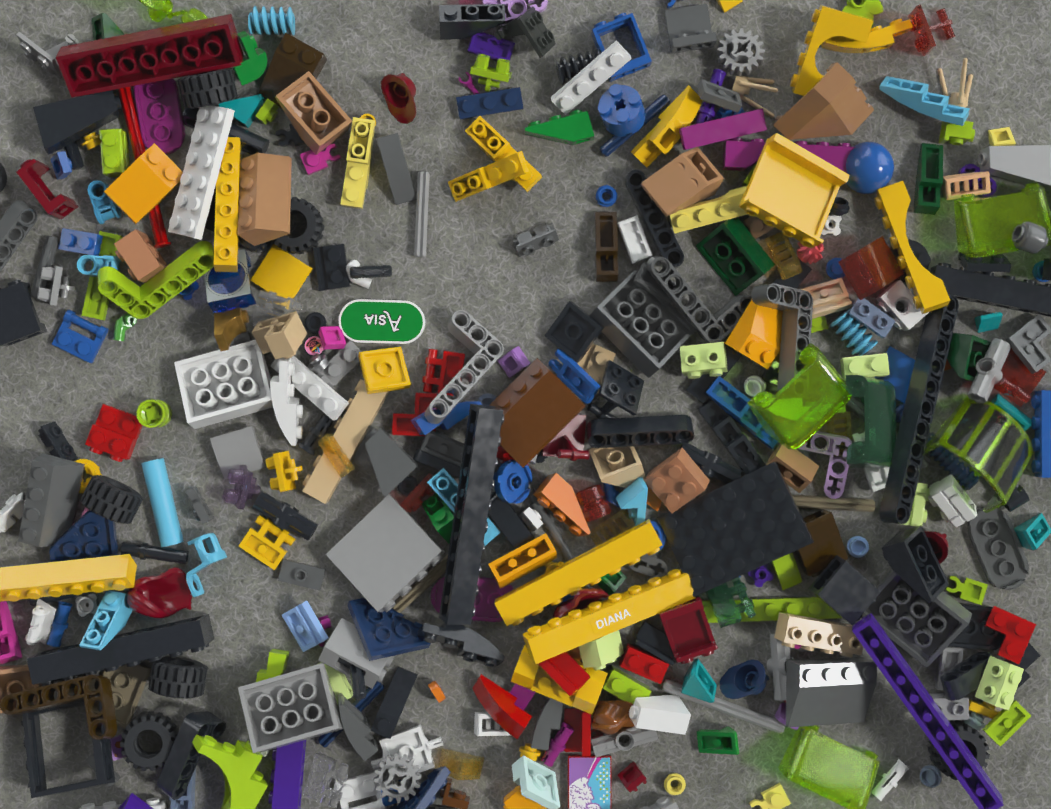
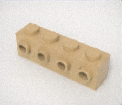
[774,612,863,657]

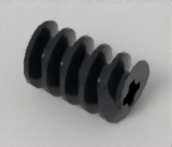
[555,49,599,85]

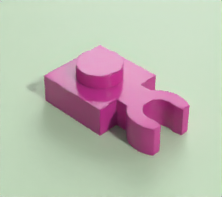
[300,144,341,175]

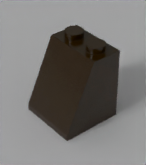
[795,509,848,577]

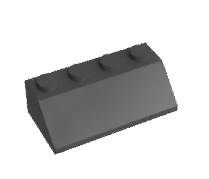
[18,453,85,547]

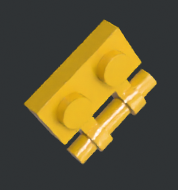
[239,515,296,570]

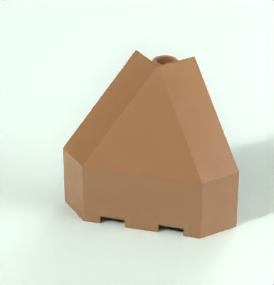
[773,62,874,140]

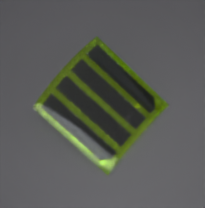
[924,396,1034,513]

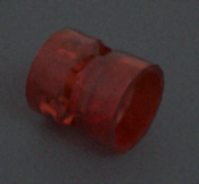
[575,484,612,522]

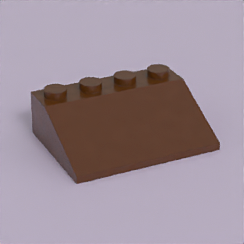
[489,358,585,468]

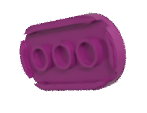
[134,78,185,155]
[431,577,513,622]

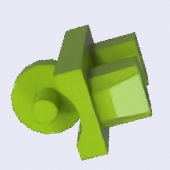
[470,54,512,92]

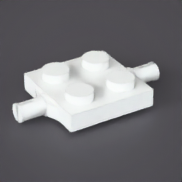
[371,725,443,780]

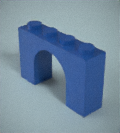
[1031,390,1051,478]

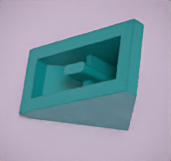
[218,94,265,128]
[1014,513,1051,550]
[681,658,717,703]

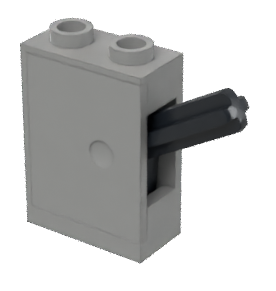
[318,618,395,701]

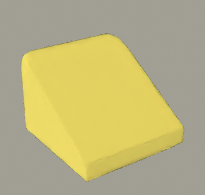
[988,127,1016,146]

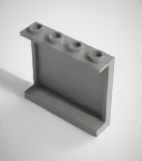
[326,494,445,612]

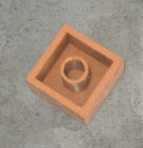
[114,229,168,283]
[644,448,710,513]

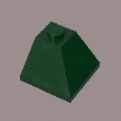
[947,333,991,382]

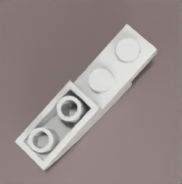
[270,357,303,446]

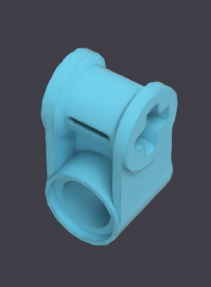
[77,255,121,277]

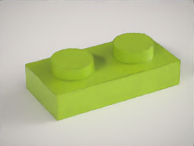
[982,699,1031,747]

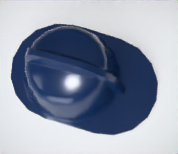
[720,659,769,699]

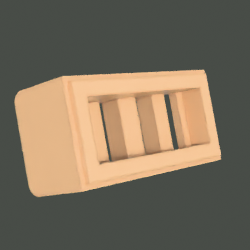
[942,171,991,200]

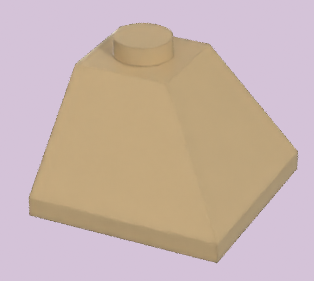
[588,446,646,488]

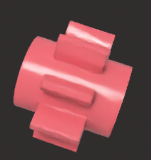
[797,242,824,264]

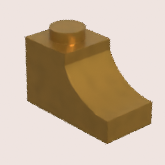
[214,302,249,351]

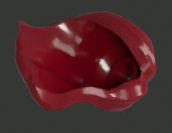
[127,567,192,618]
[553,588,609,618]

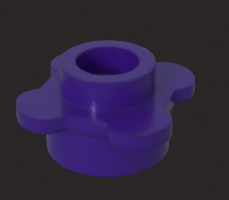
[748,564,774,587]

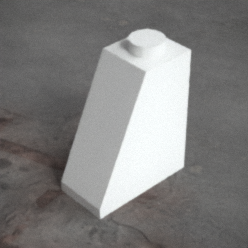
[629,695,691,735]

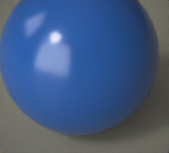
[846,142,894,194]

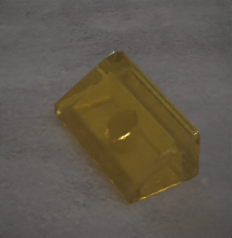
[318,433,355,477]

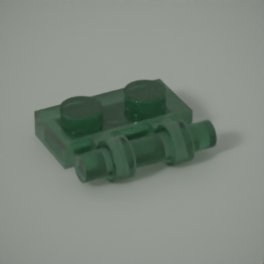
[705,577,756,628]

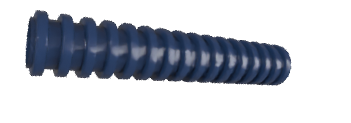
[889,403,980,491]

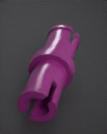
[540,722,574,767]

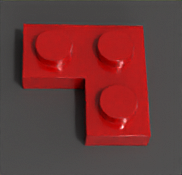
[392,393,438,436]
[985,606,1036,665]

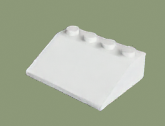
[174,340,273,429]

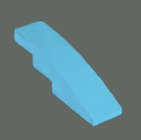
[879,76,970,126]

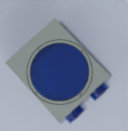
[204,249,256,313]

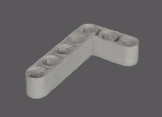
[425,310,504,424]

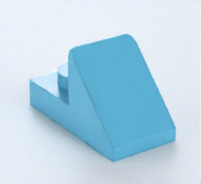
[616,477,648,525]

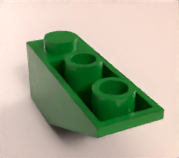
[525,109,594,145]

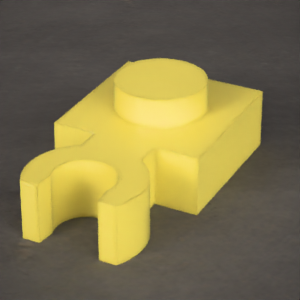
[749,783,791,809]

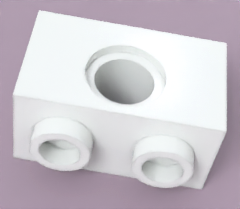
[876,280,929,331]

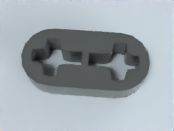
[629,554,668,578]

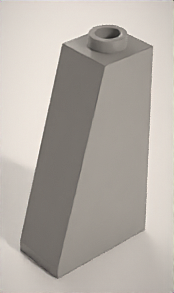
[978,145,1051,192]

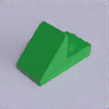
[696,726,739,755]

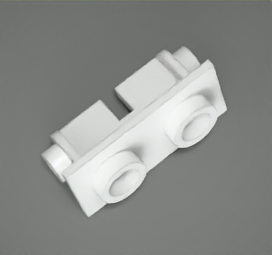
[0,492,25,533]
[25,599,56,646]

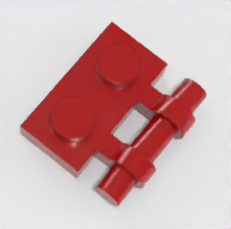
[422,349,466,396]

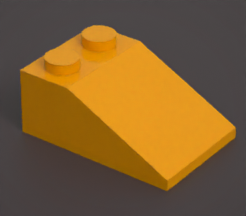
[104,143,183,224]
[725,300,783,369]

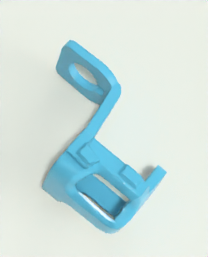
[186,533,227,597]

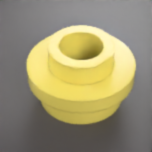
[664,773,686,795]

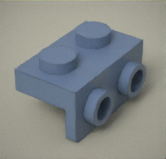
[847,296,896,338]

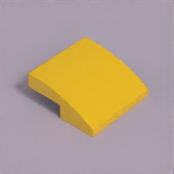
[251,244,312,305]

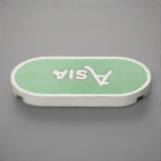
[339,299,425,344]

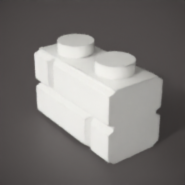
[928,475,977,528]

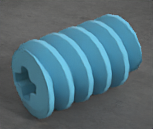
[248,6,295,35]
[830,309,878,356]

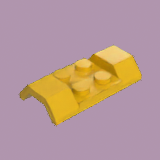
[511,645,608,714]

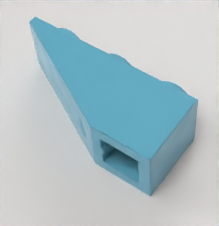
[79,590,133,650]

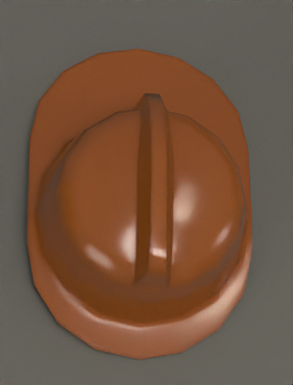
[592,700,634,735]

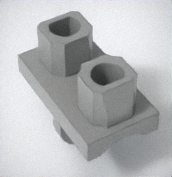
[37,266,75,306]

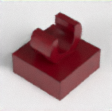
[618,761,647,793]

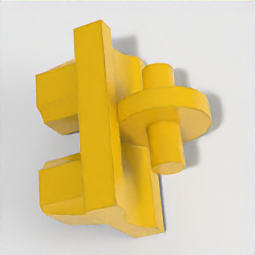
[266,451,303,492]

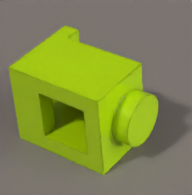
[939,121,975,146]

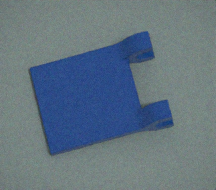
[868,346,915,404]

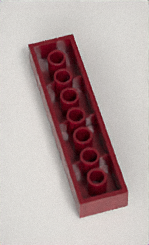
[56,14,244,98]

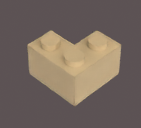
[252,311,307,360]

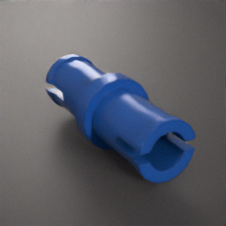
[47,601,72,647]

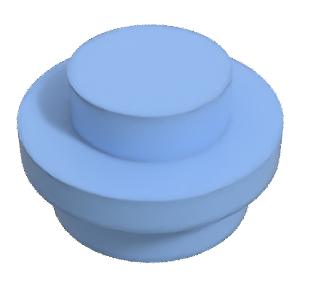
[847,536,869,558]

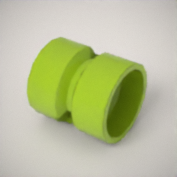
[136,400,172,428]

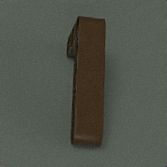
[0,675,117,740]

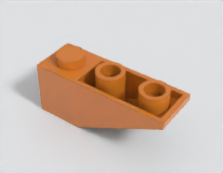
[533,473,591,536]

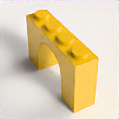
[790,5,873,96]

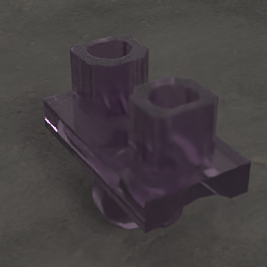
[222,465,261,510]

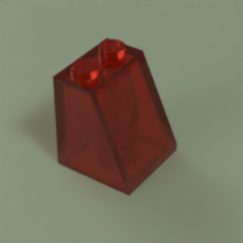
[838,236,904,300]

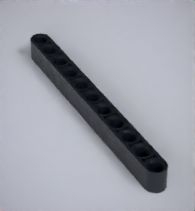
[879,295,959,524]

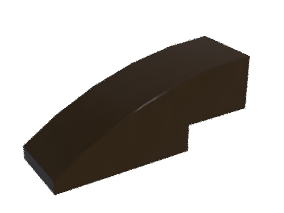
[595,212,618,282]

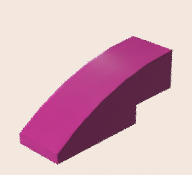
[0,601,22,664]

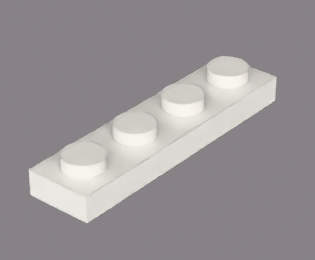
[551,40,632,115]
[271,356,349,420]

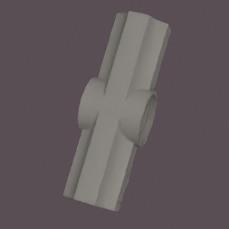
[967,338,1011,404]
[767,634,794,701]
[591,726,659,757]

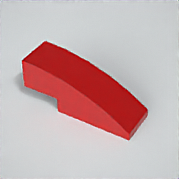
[472,674,532,739]

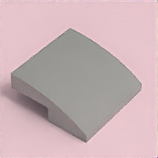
[210,426,266,479]

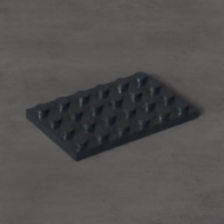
[657,462,814,597]

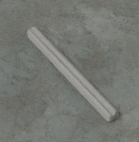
[662,679,785,734]

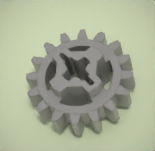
[716,28,765,76]
[374,753,422,803]

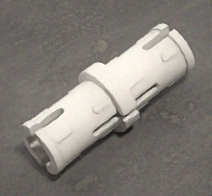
[870,759,909,801]

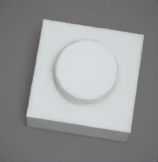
[518,507,544,532]

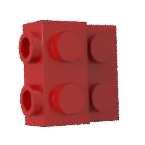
[85,404,143,462]

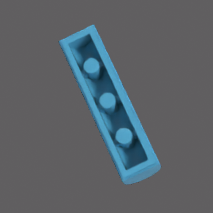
[141,458,184,547]

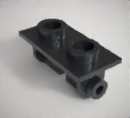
[38,422,78,461]

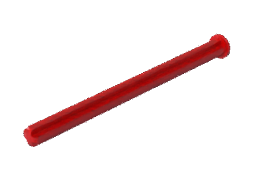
[118,87,171,249]

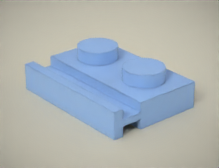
[282,601,329,652]

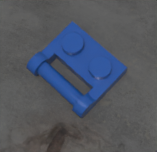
[52,309,109,363]

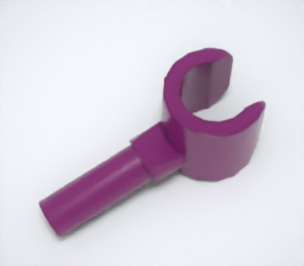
[459,72,480,94]
[318,615,332,647]

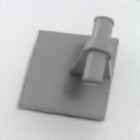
[16,32,79,78]

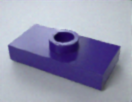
[467,32,515,61]

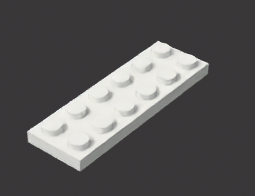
[168,106,235,240]

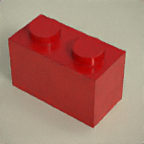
[619,643,669,684]

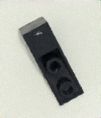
[439,4,505,40]

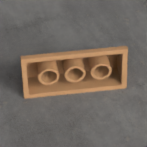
[237,153,292,246]

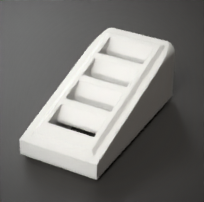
[474,712,512,736]

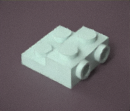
[512,755,560,809]

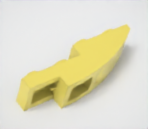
[340,117,375,209]

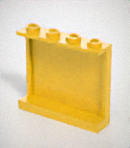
[739,133,850,248]

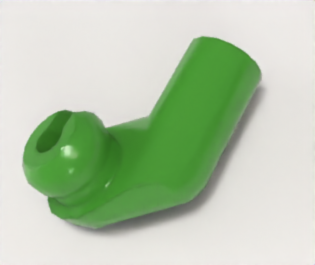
[113,313,137,341]

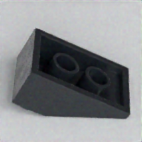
[881,525,949,603]

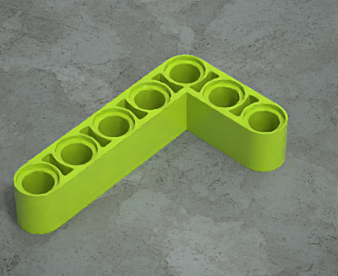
[97,241,214,319]

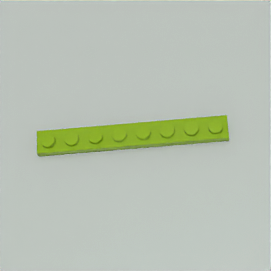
[702,596,841,623]

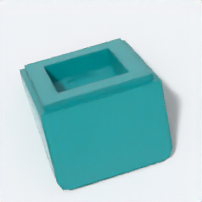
[974,312,1003,333]

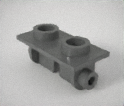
[512,223,559,257]

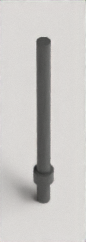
[528,484,593,589]

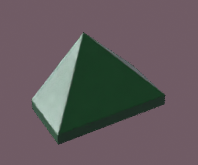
[92,13,125,41]

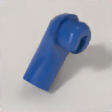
[603,483,620,508]

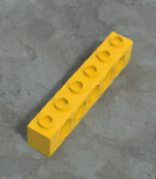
[214,137,241,272]

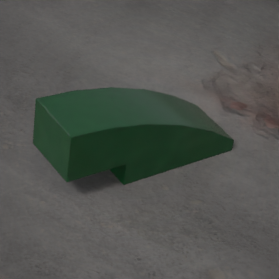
[913,143,943,215]

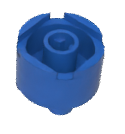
[598,84,645,137]

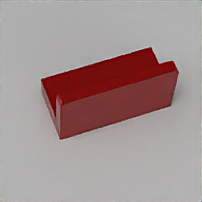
[539,652,590,696]
[564,708,591,756]

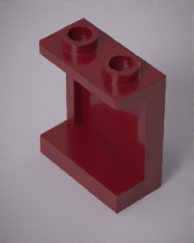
[16,159,79,220]
[659,595,718,664]

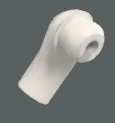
[346,260,372,289]

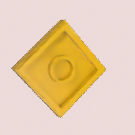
[358,347,411,394]

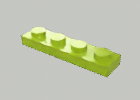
[81,231,123,321]

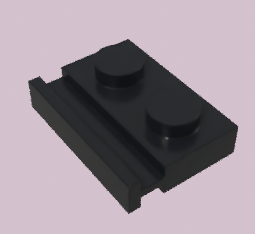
[313,244,351,291]
[958,251,1011,272]

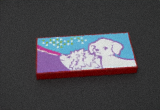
[568,755,612,809]

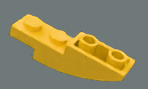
[821,19,913,53]
[631,85,703,168]
[465,116,542,192]
[448,151,530,202]

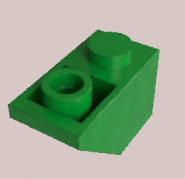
[421,493,454,544]

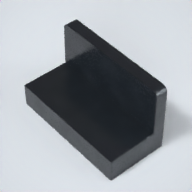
[633,621,675,666]

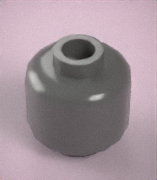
[1012,222,1048,254]

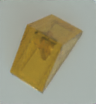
[438,748,484,780]

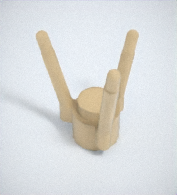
[938,58,973,108]
[732,75,778,118]

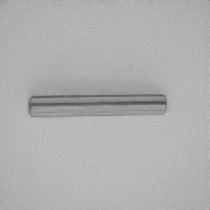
[414,171,430,257]

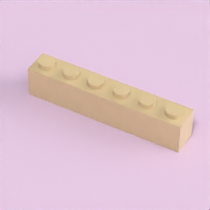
[302,379,390,504]

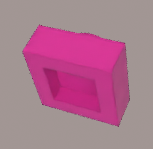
[318,326,346,350]

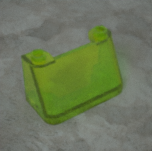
[954,183,1051,258]
[748,343,852,450]
[778,725,880,809]

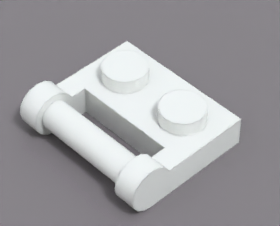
[335,771,387,809]

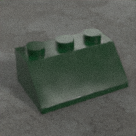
[696,217,776,296]

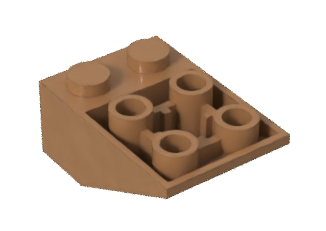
[640,147,724,217]

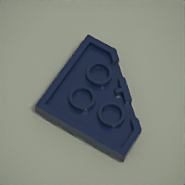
[49,510,119,562]
[347,598,431,661]
[389,766,451,809]

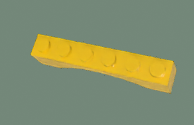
[874,181,950,314]

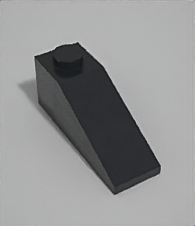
[371,666,418,739]

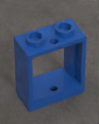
[591,13,652,82]

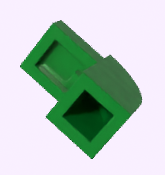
[232,31,267,86]

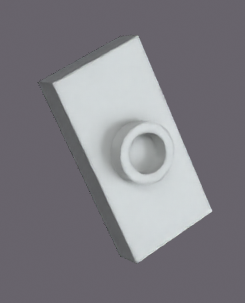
[617,215,653,264]

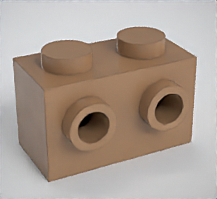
[765,440,819,493]

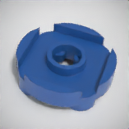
[493,459,532,504]

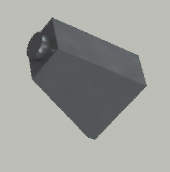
[365,428,419,497]

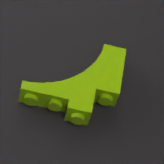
[192,735,268,809]

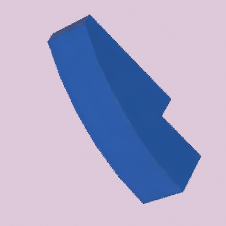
[410,401,482,435]

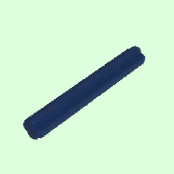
[599,95,670,157]
[318,681,384,748]

